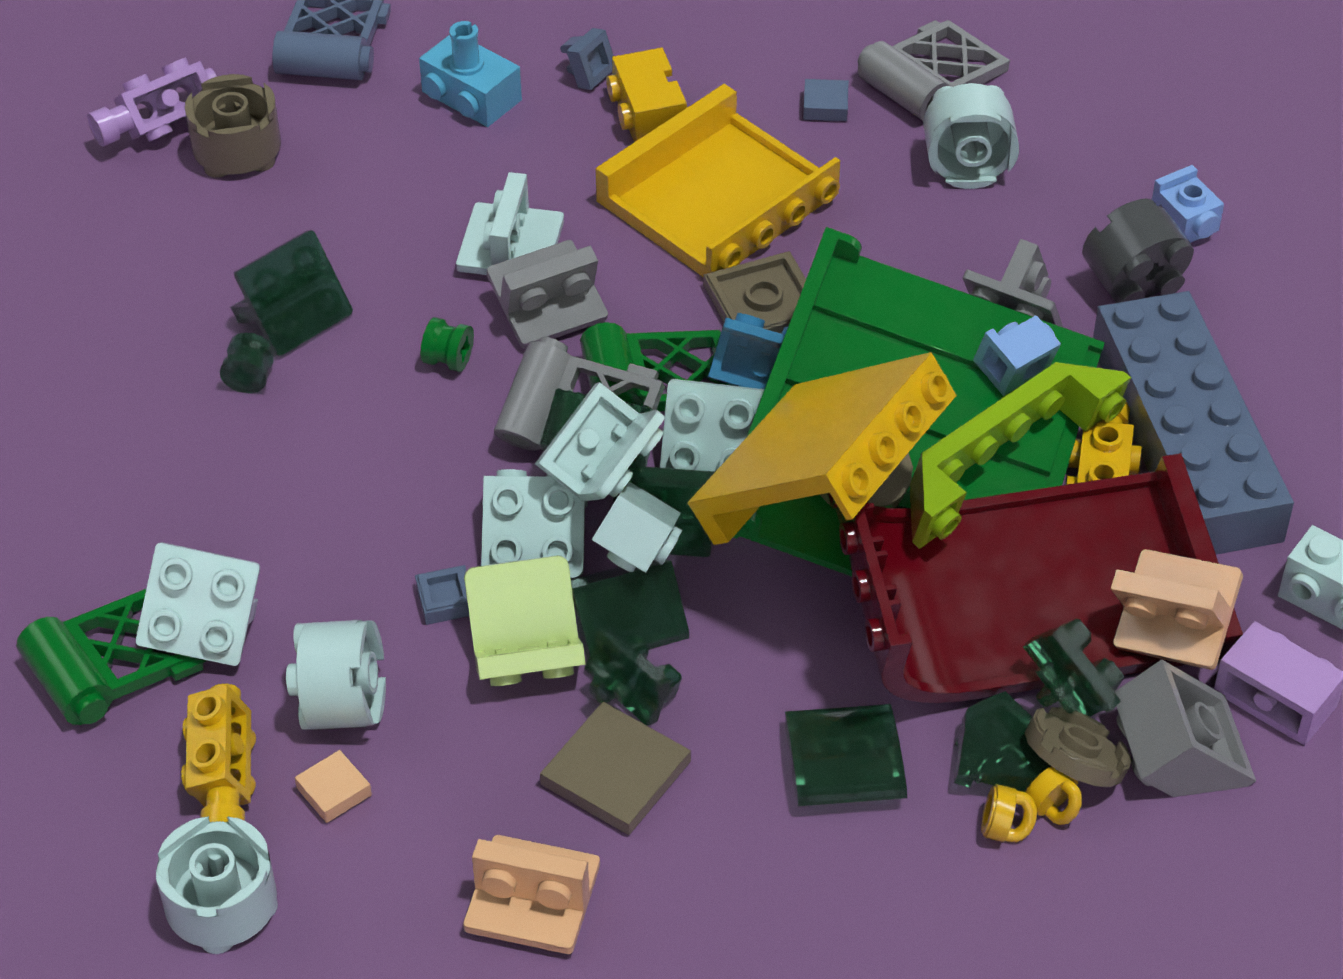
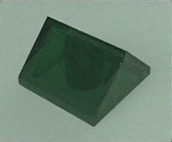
[571,560,690,666]

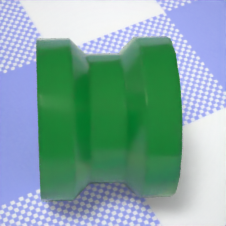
[420,317,474,372]

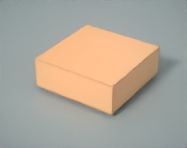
[295,750,372,823]

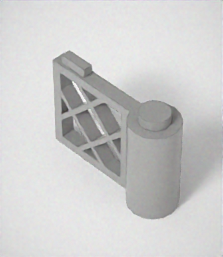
[858,20,1010,121]
[494,337,665,473]

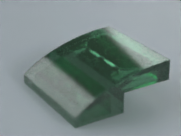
[785,704,907,807]

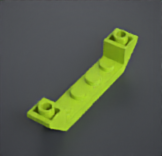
[910,362,1131,549]

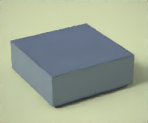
[803,79,849,121]
[415,565,469,625]

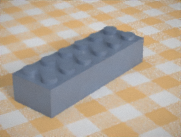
[1093,291,1294,555]

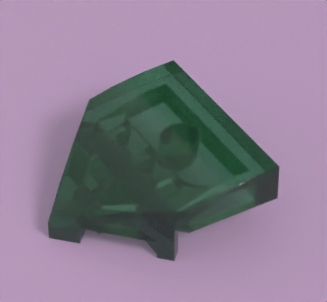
[954,691,1051,792]

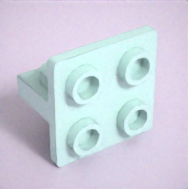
[456,172,564,275]
[659,379,764,482]
[136,542,260,666]

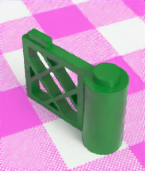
[580,322,733,411]
[16,588,208,725]

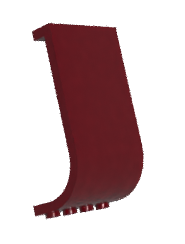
[827,453,1243,703]

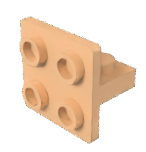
[1111,549,1243,670]
[464,835,600,954]

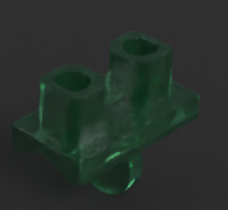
[1023,619,1124,717]
[584,625,682,726]

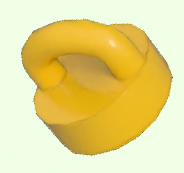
[1025,766,1082,825]
[981,784,1037,842]

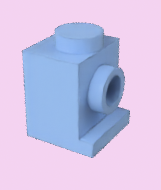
[1152,165,1224,243]
[973,315,1061,396]

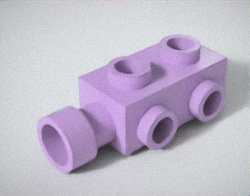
[87,57,217,147]

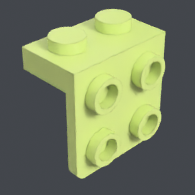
[464,555,586,686]

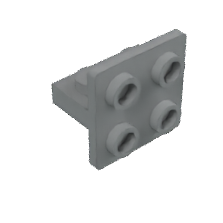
[962,239,1064,328]
[487,240,608,348]

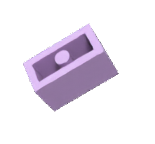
[1214,621,1343,746]

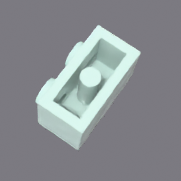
[592,482,682,573]
[1278,525,1343,630]

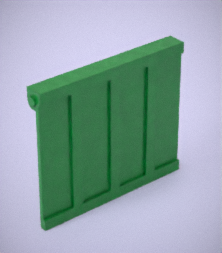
[733,227,1105,577]

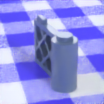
[272,0,391,80]

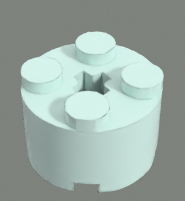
[923,83,1019,189]
[286,620,386,730]
[156,816,278,954]

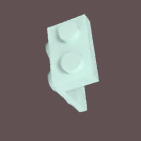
[535,382,665,501]
[481,469,588,579]

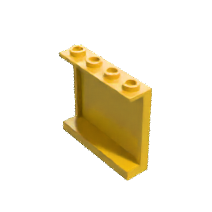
[595,84,840,277]
[687,352,957,545]

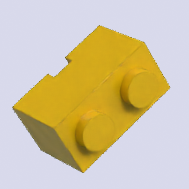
[606,47,687,142]

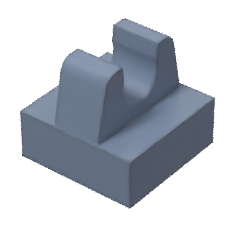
[560,28,614,90]

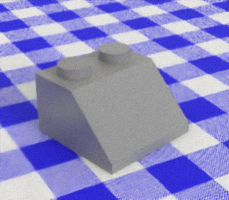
[1112,660,1256,797]

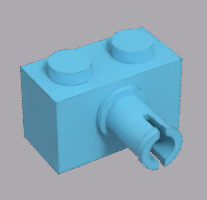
[419,21,522,127]

